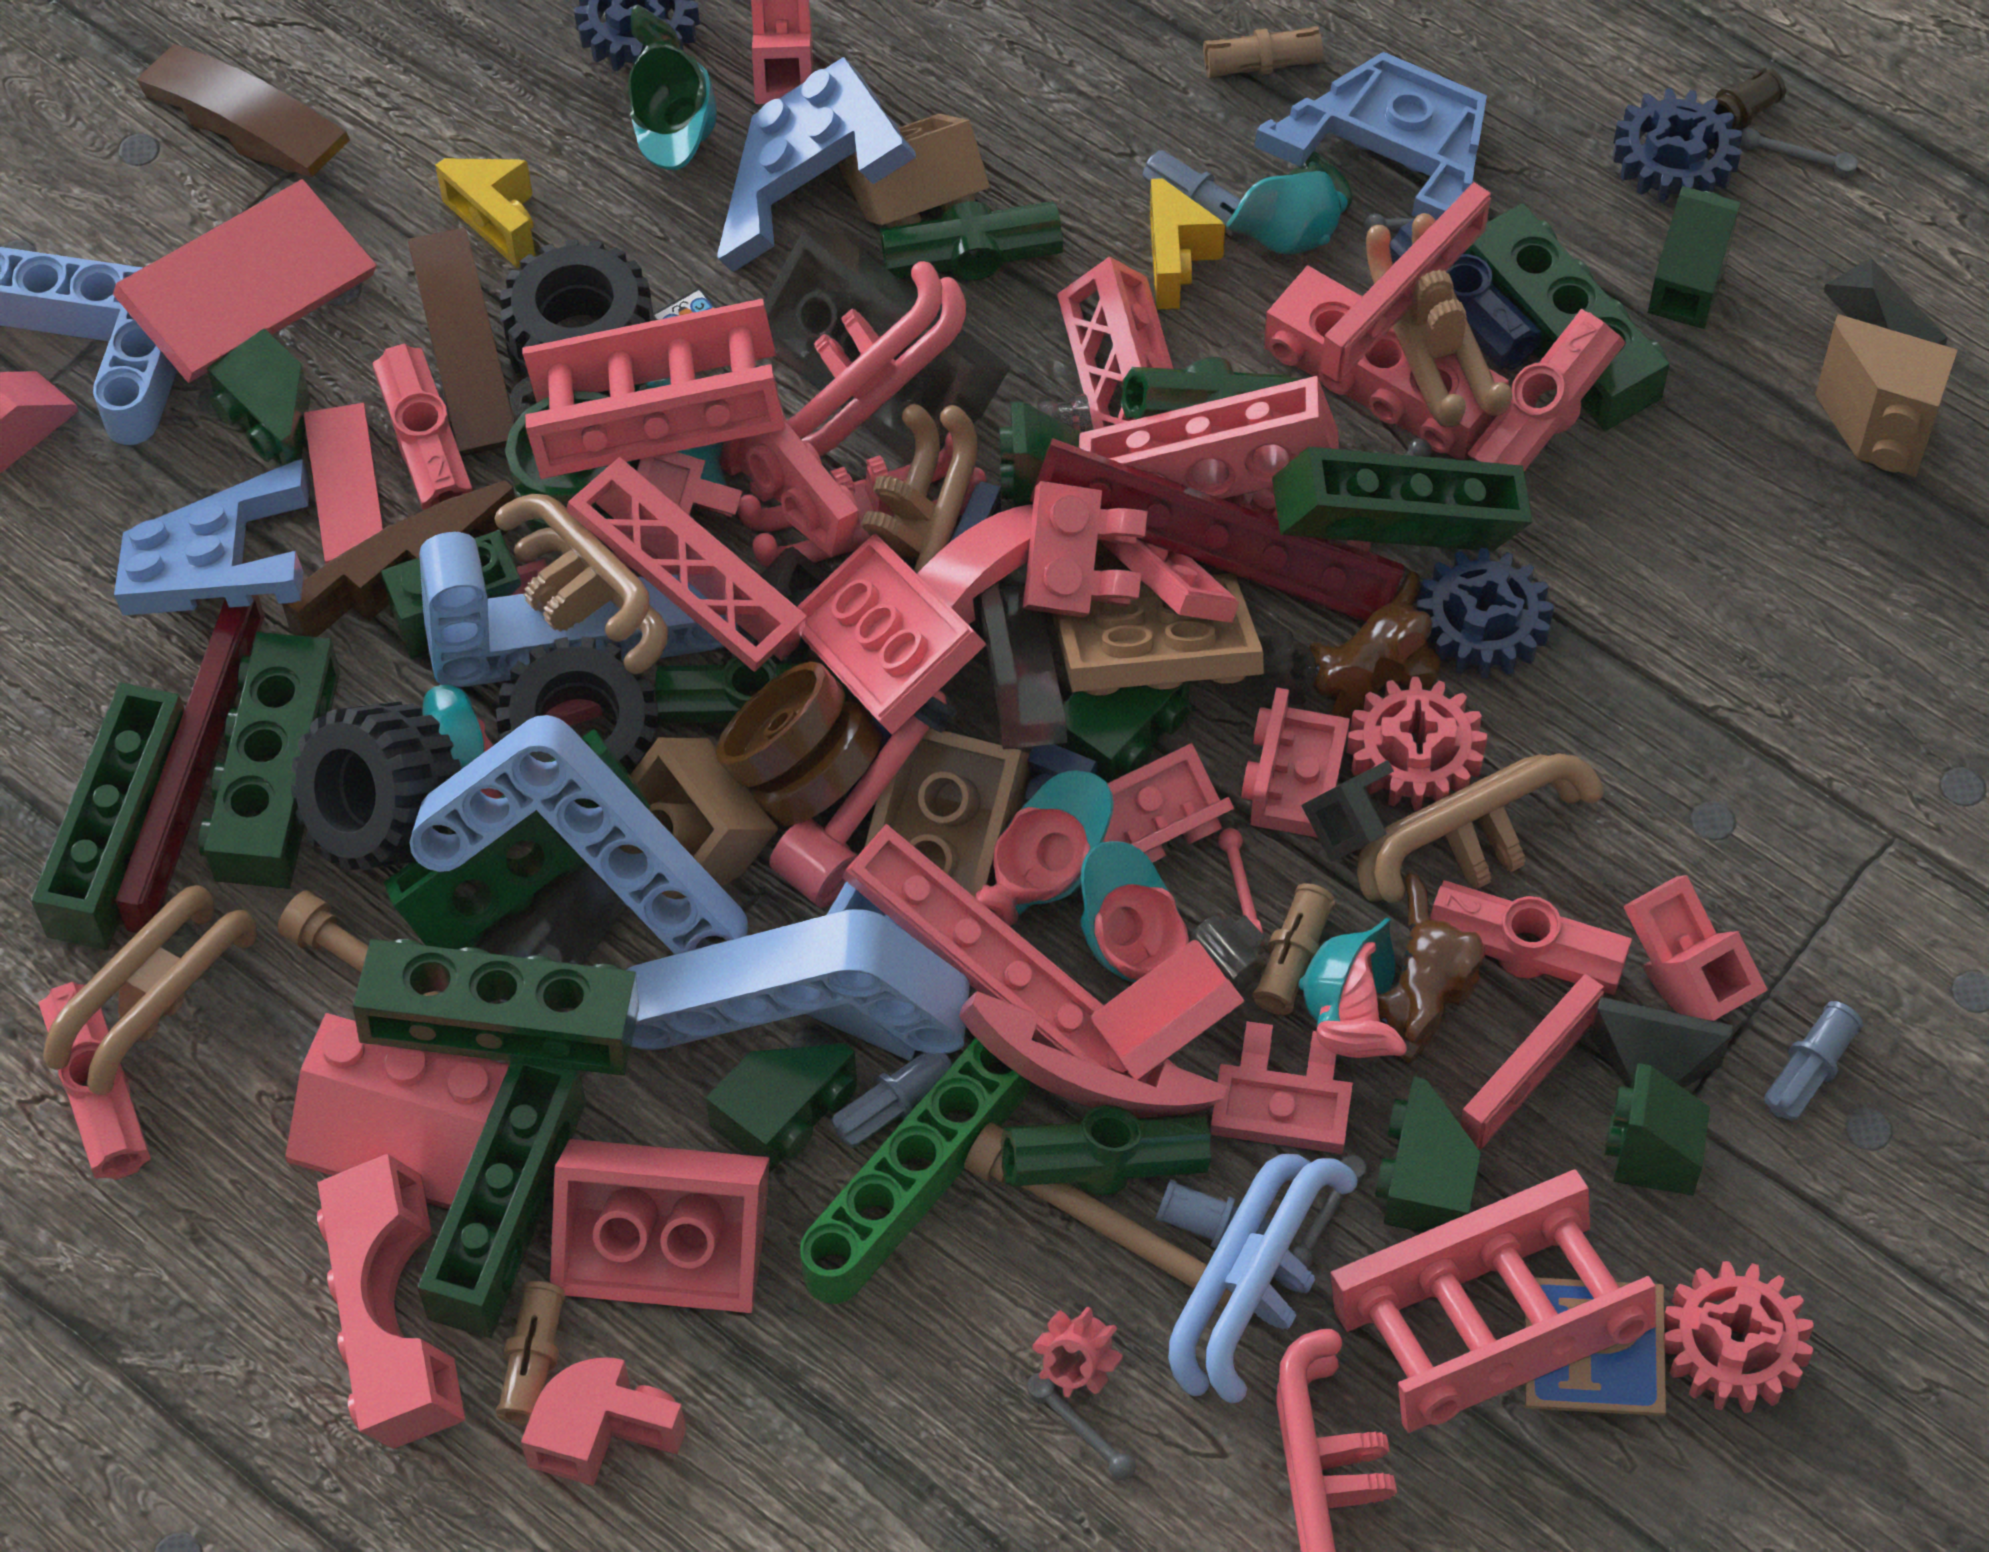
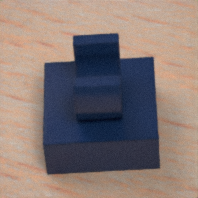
[1026,738,1100,802]

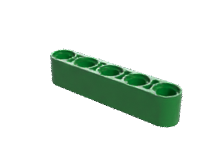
[800,1038,1030,1304]

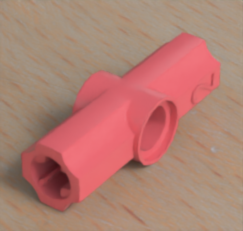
[1467,309,1626,471]
[373,343,473,510]
[1430,880,1632,995]
[38,982,151,1180]

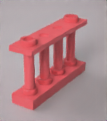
[523,299,786,479]
[1330,1169,1656,1433]

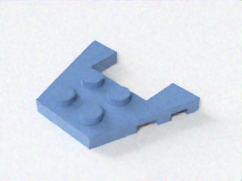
[1254,52,1487,221]
[718,57,916,272]
[114,459,310,616]

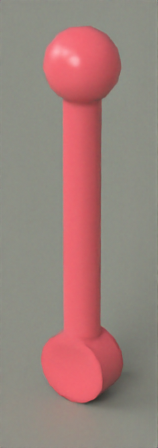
[1218,828,1264,947]

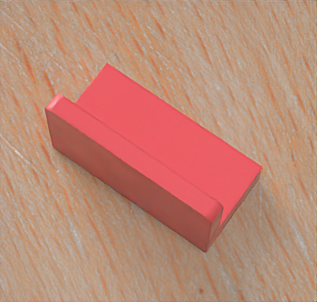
[1091,940,1244,1080]

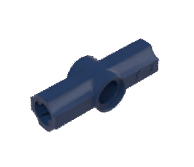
[1390,219,1542,371]

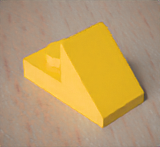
[435,158,535,269]
[1150,178,1225,310]

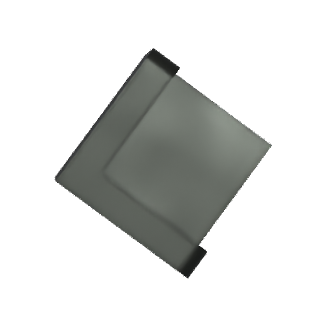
[1301,760,1394,862]

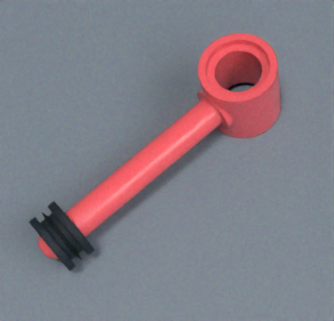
[769,690,957,908]

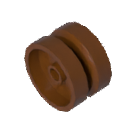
[715,661,882,826]

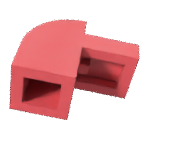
[751,0,813,104]
[1623,875,1768,1021]
[521,1357,686,1486]

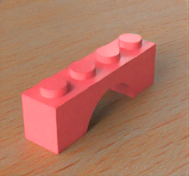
[317,1154,466,1449]

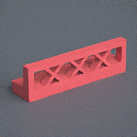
[1057,256,1173,430]
[566,456,807,672]

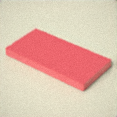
[113,179,377,383]
[797,533,986,735]

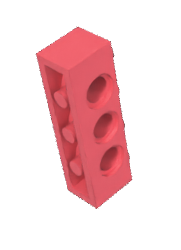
[1264,265,1509,460]
[1079,376,1339,499]

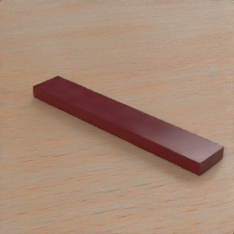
[1030,438,1404,621]
[115,595,265,933]

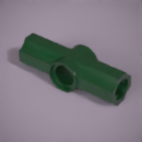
[880,201,1063,281]
[1121,357,1300,420]
[655,657,848,723]
[1000,1105,1212,1195]

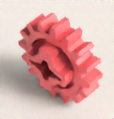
[1347,677,1487,811]
[1663,1261,1814,1413]

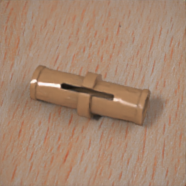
[1203,26,1323,78]
[1253,883,1336,1015]
[496,1281,566,1426]

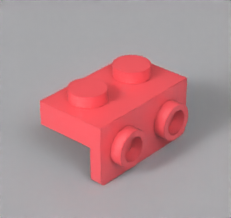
[1241,687,1350,838]
[1103,743,1234,863]

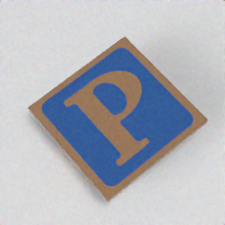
[1525,1278,1666,1416]

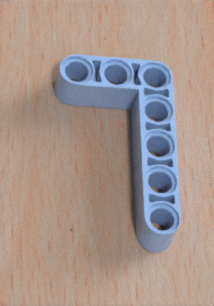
[0,247,177,445]
[419,532,739,687]
[409,715,748,955]
[626,909,970,1054]

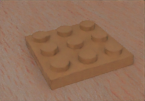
[1051,573,1264,695]

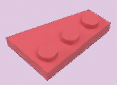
[720,413,859,557]

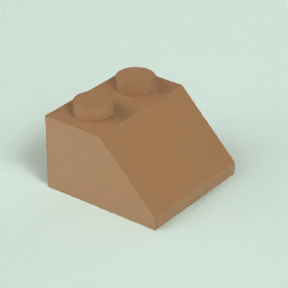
[837,114,990,228]
[1815,314,1958,477]
[618,737,778,899]

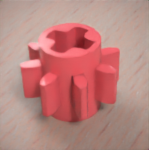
[1032,1307,1123,1398]

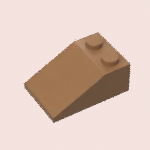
[864,727,1030,897]

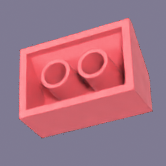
[285,1013,509,1209]
[550,1139,770,1313]

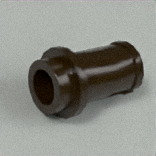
[1715,68,1786,130]

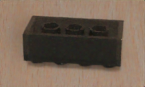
[764,232,1011,464]

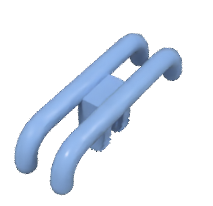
[1168,1154,1357,1404]

